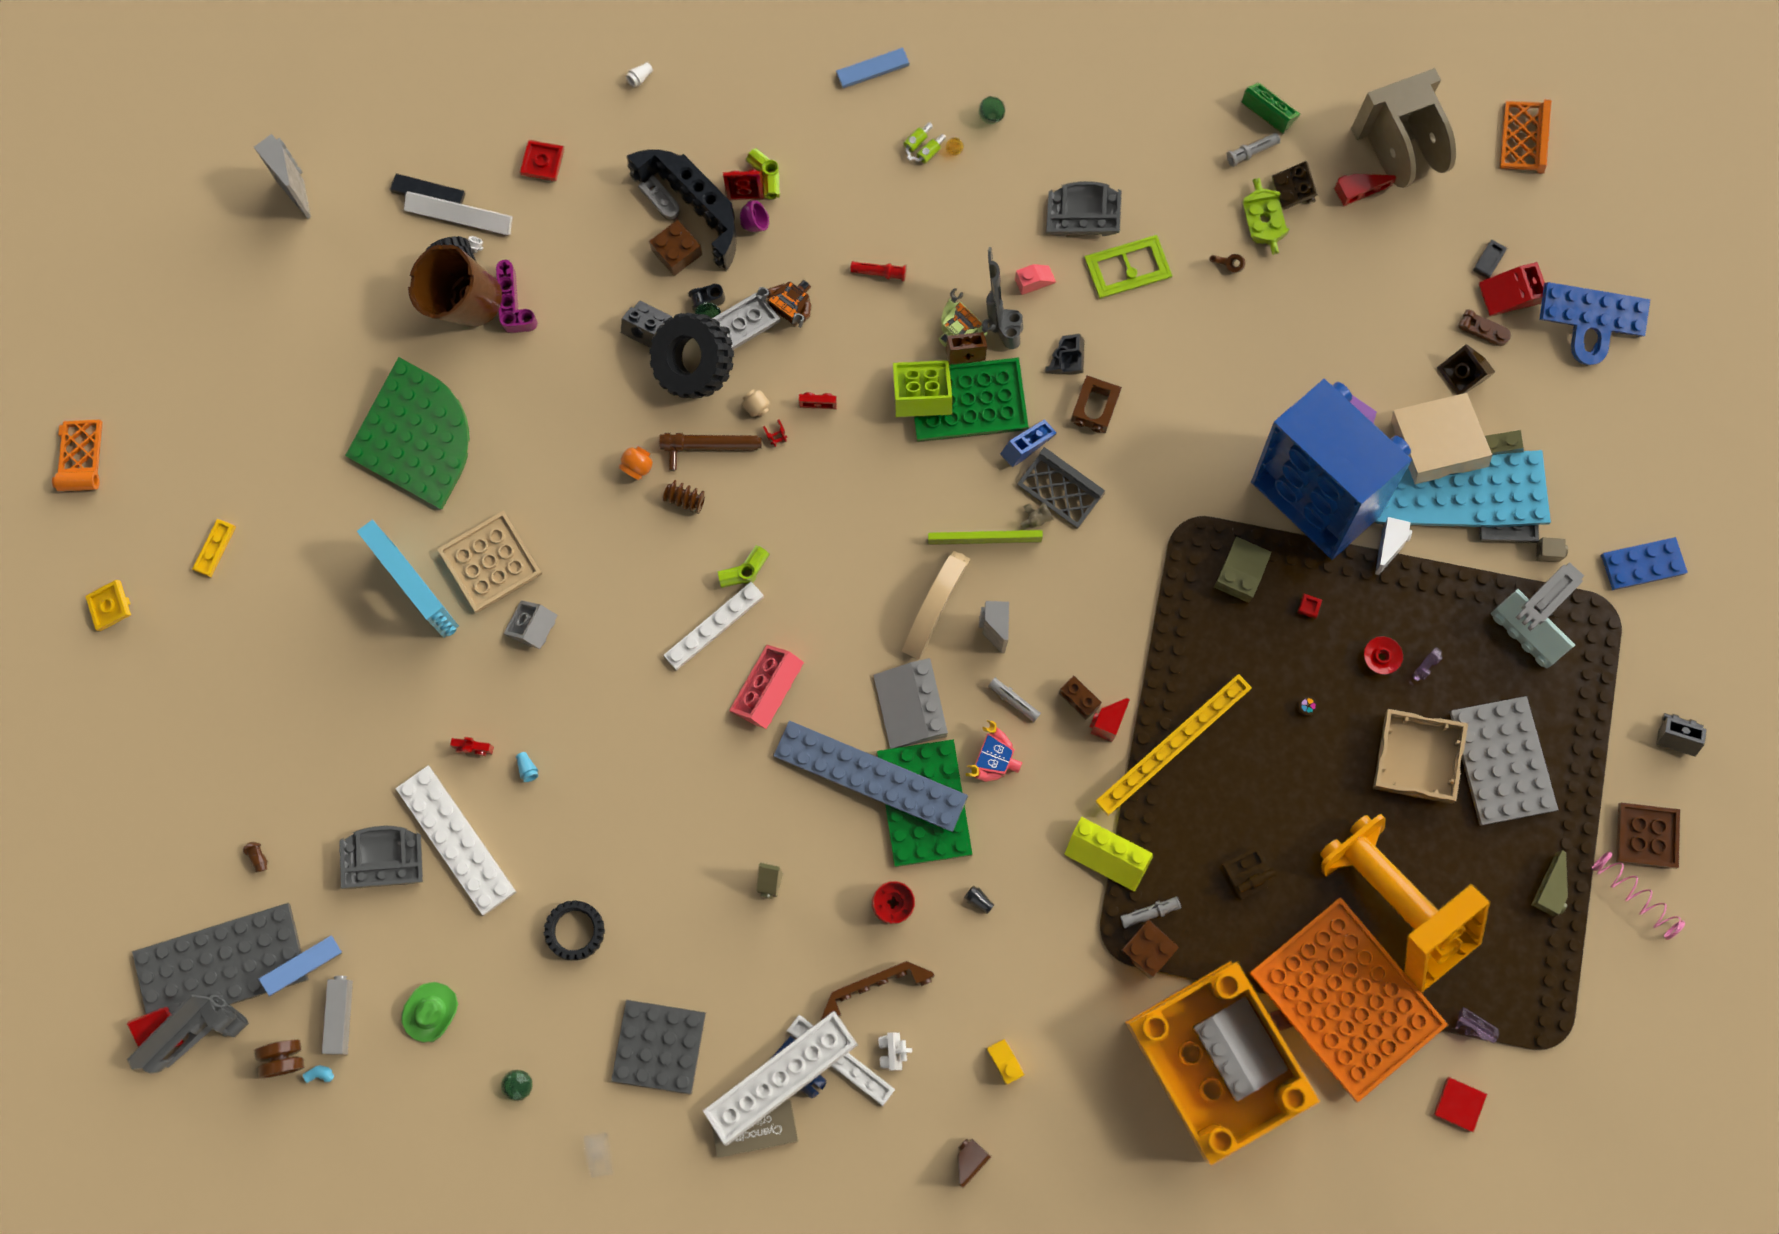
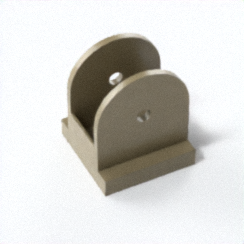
[1351,68,1456,188]

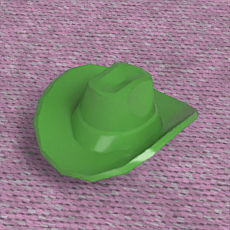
[401,982,458,1042]

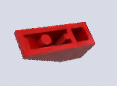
[1334,173,1396,206]

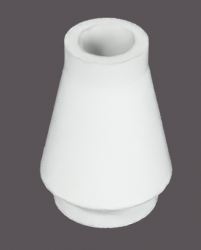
[626,62,653,87]

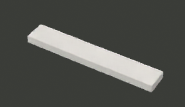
[404,192,513,235]
[787,1015,895,1106]

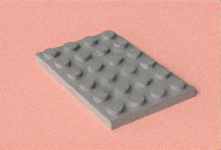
[1449,696,1558,826]

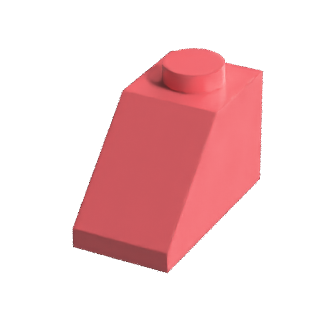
[1015,264,1056,295]

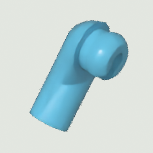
[303,1065,334,1083]

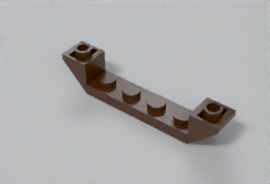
[821,961,934,1020]

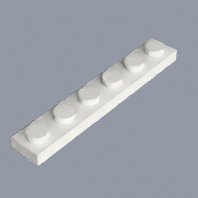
[664,581,764,671]

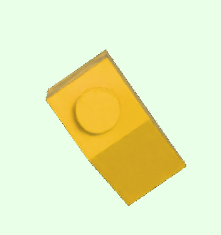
[987,1039,1025,1085]

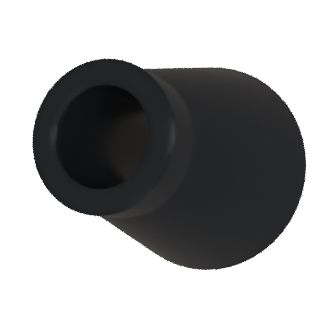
[964,886,994,914]

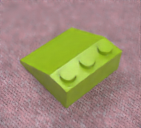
[893,360,952,417]

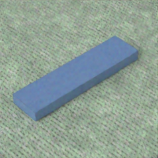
[836,48,909,88]
[259,935,342,997]

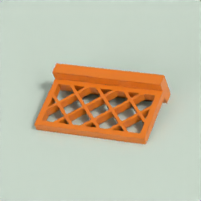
[1500,99,1552,174]

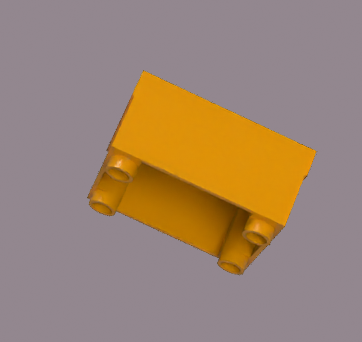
[1125,961,1320,1165]

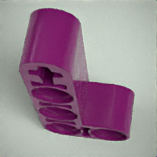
[496,260,538,333]

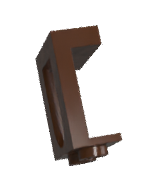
[1071,375,1122,433]

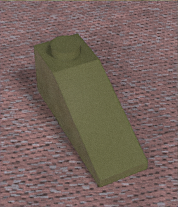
[1531,850,1568,916]
[757,862,783,899]

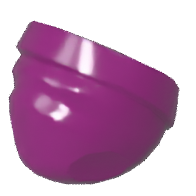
[740,200,770,233]

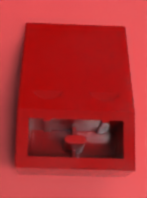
[1478,262,1545,316]

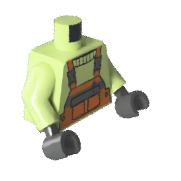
[939,288,995,347]

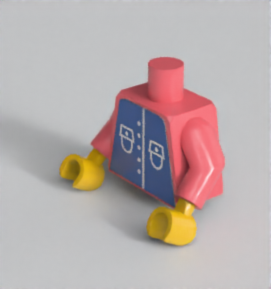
[965,720,1022,782]

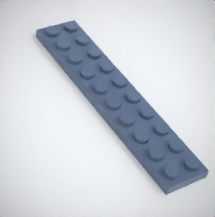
[774,720,968,832]

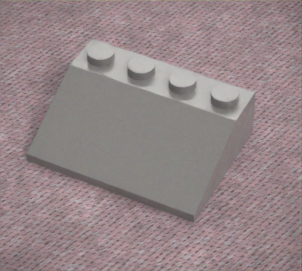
[254,134,311,219]
[873,658,948,749]
[1193,996,1289,1101]

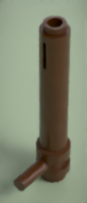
[659,433,762,471]

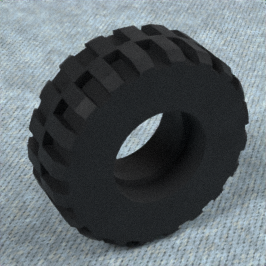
[649,313,734,398]

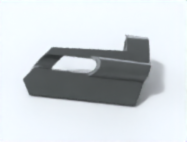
[986,247,1024,349]
[127,994,249,1073]

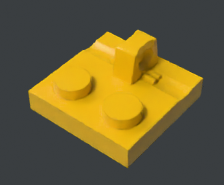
[85,580,131,631]

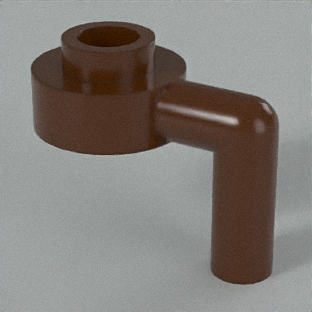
[1210,254,1246,273]

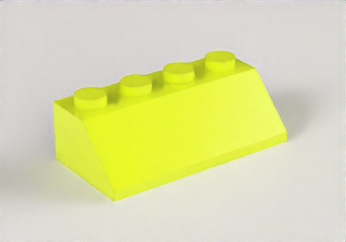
[1064,816,1153,892]

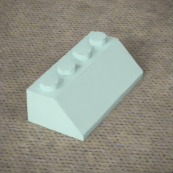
[1490,589,1575,669]

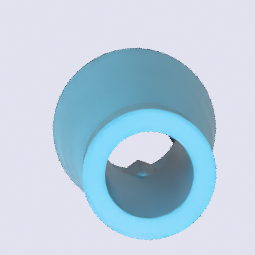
[516,752,539,782]

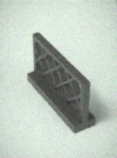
[1017,447,1105,528]

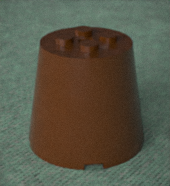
[408,244,502,327]

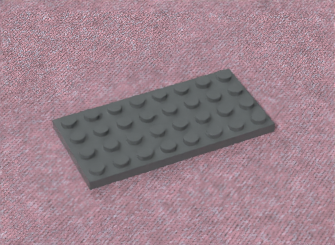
[132,903,309,1014]

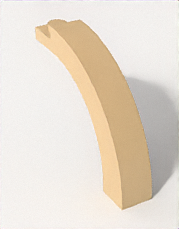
[902,551,971,660]

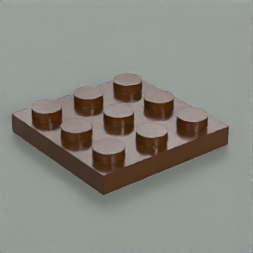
[1616,802,1680,869]

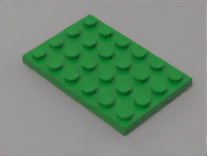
[914,357,1029,442]
[877,739,973,867]

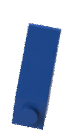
[1000,419,1057,467]

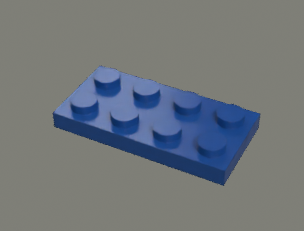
[1601,537,1688,591]

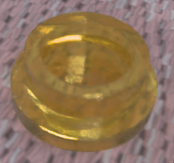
[946,137,964,156]

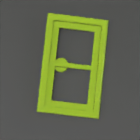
[1084,235,1172,299]

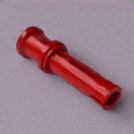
[850,261,907,282]

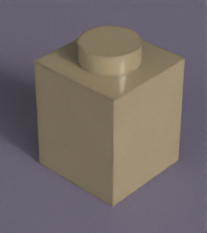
[1536,537,1568,562]

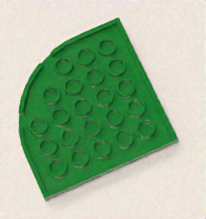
[345,357,470,509]

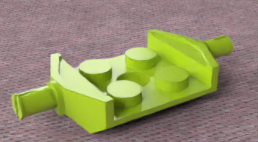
[1242,178,1289,255]

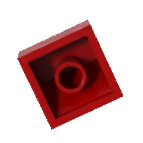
[1089,698,1130,742]

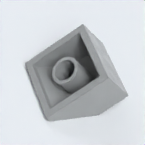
[504,600,558,649]

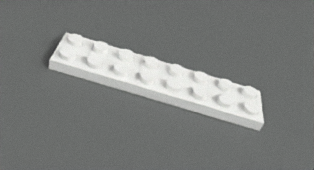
[396,766,516,916]
[703,1011,858,1146]

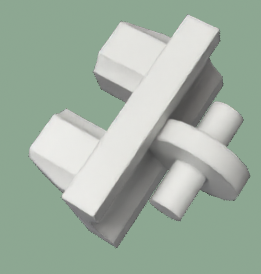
[879,1033,912,1070]

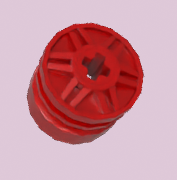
[872,881,915,924]

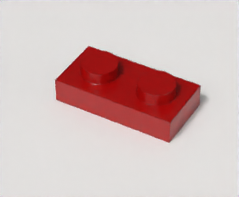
[799,392,837,409]

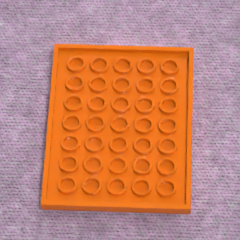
[1250,897,1448,1103]

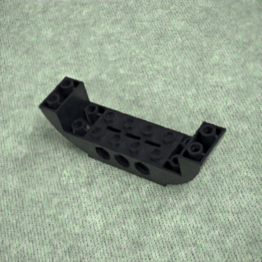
[626,149,737,271]

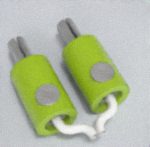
[903,122,946,164]

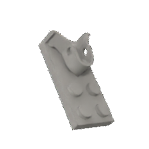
[712,292,780,350]

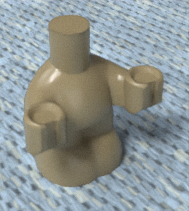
[1021,503,1054,530]

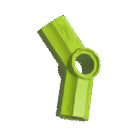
[746,148,780,200]
[717,545,770,588]

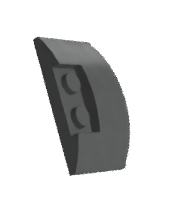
[1046,181,1122,237]
[339,826,423,889]

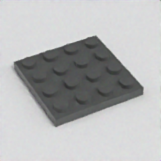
[611,1000,706,1094]

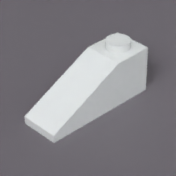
[1375,517,1412,575]

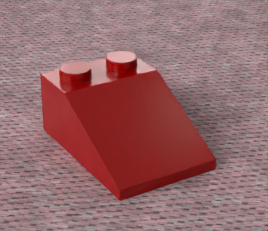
[723,170,763,200]

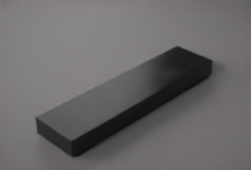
[390,173,466,204]

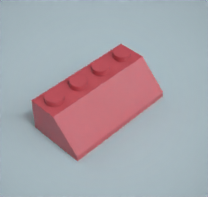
[729,645,804,729]

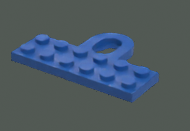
[1539,282,1650,365]

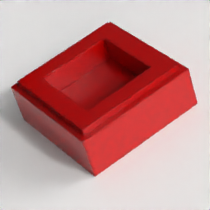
[1297,594,1322,619]

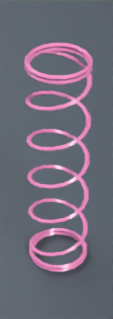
[1592,851,1685,940]

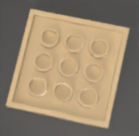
[438,510,542,613]

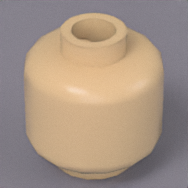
[742,389,770,418]

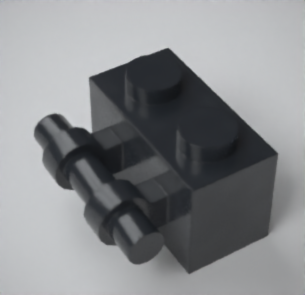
[1657,713,1707,757]

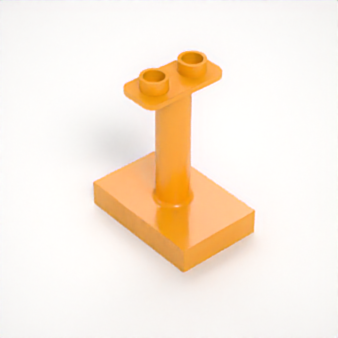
[1320,814,1490,993]

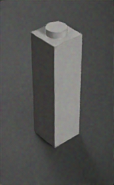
[322,976,353,1054]

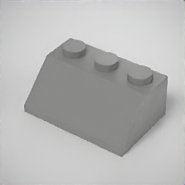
[979,601,1009,653]

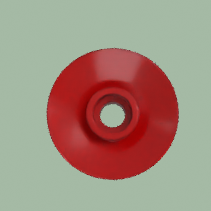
[1364,636,1403,675]

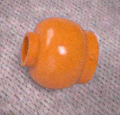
[619,446,653,481]

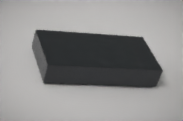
[1473,239,1508,279]

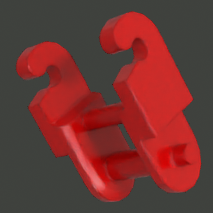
[763,420,788,447]

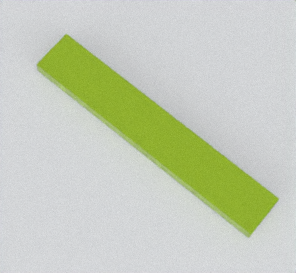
[928,530,1043,545]

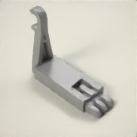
[1516,563,1584,631]

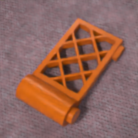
[52,419,103,492]

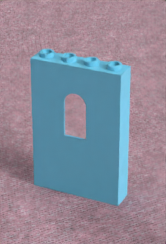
[357,519,459,638]

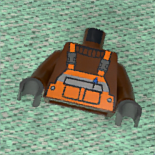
[756,280,812,328]

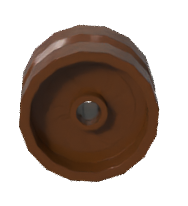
[254,1039,305,1079]

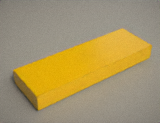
[192,519,236,578]

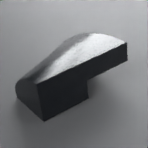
[1045,333,1085,375]

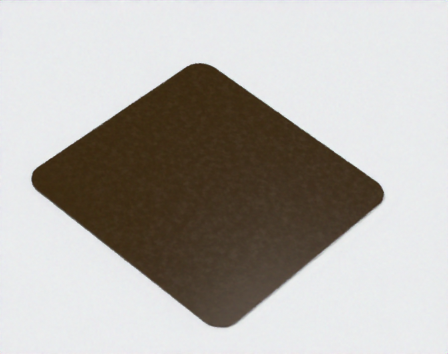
[1100,516,1622,1050]

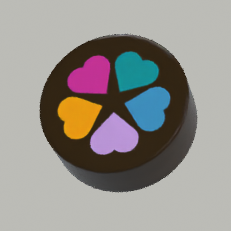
[1297,696,1318,716]

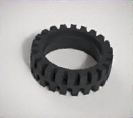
[544,900,605,961]

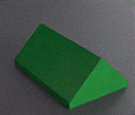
[1241,82,1300,134]

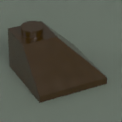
[1437,344,1495,395]

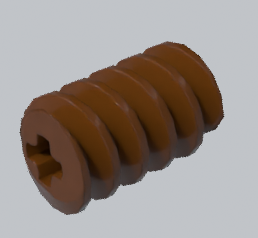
[663,480,705,514]

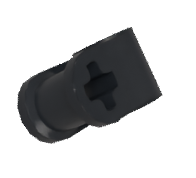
[688,283,725,312]

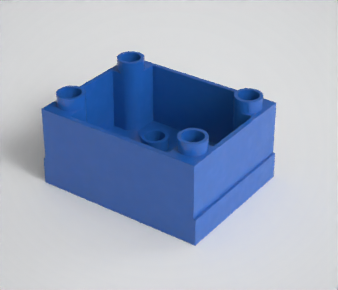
[1251,378,1412,560]

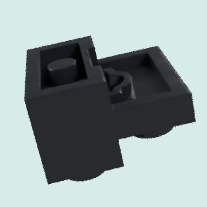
[620,301,672,348]

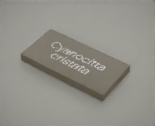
[712,1100,798,1158]

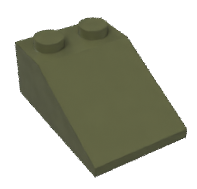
[1214,536,1271,603]

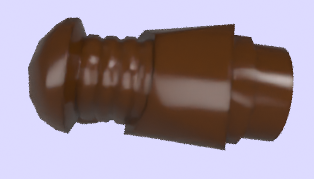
[243,842,268,873]

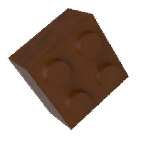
[649,220,703,276]
[1120,920,1179,979]

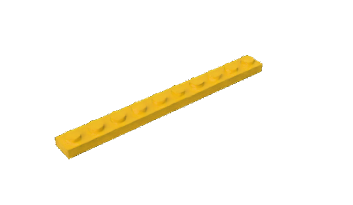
[1095,674,1252,816]

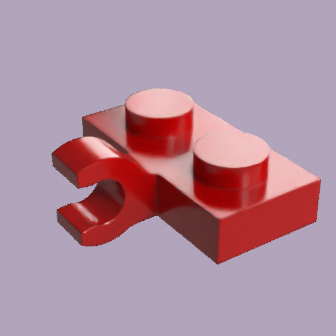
[450,737,494,757]

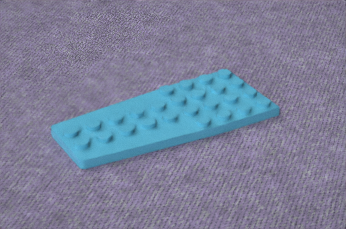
[1375,450,1551,527]

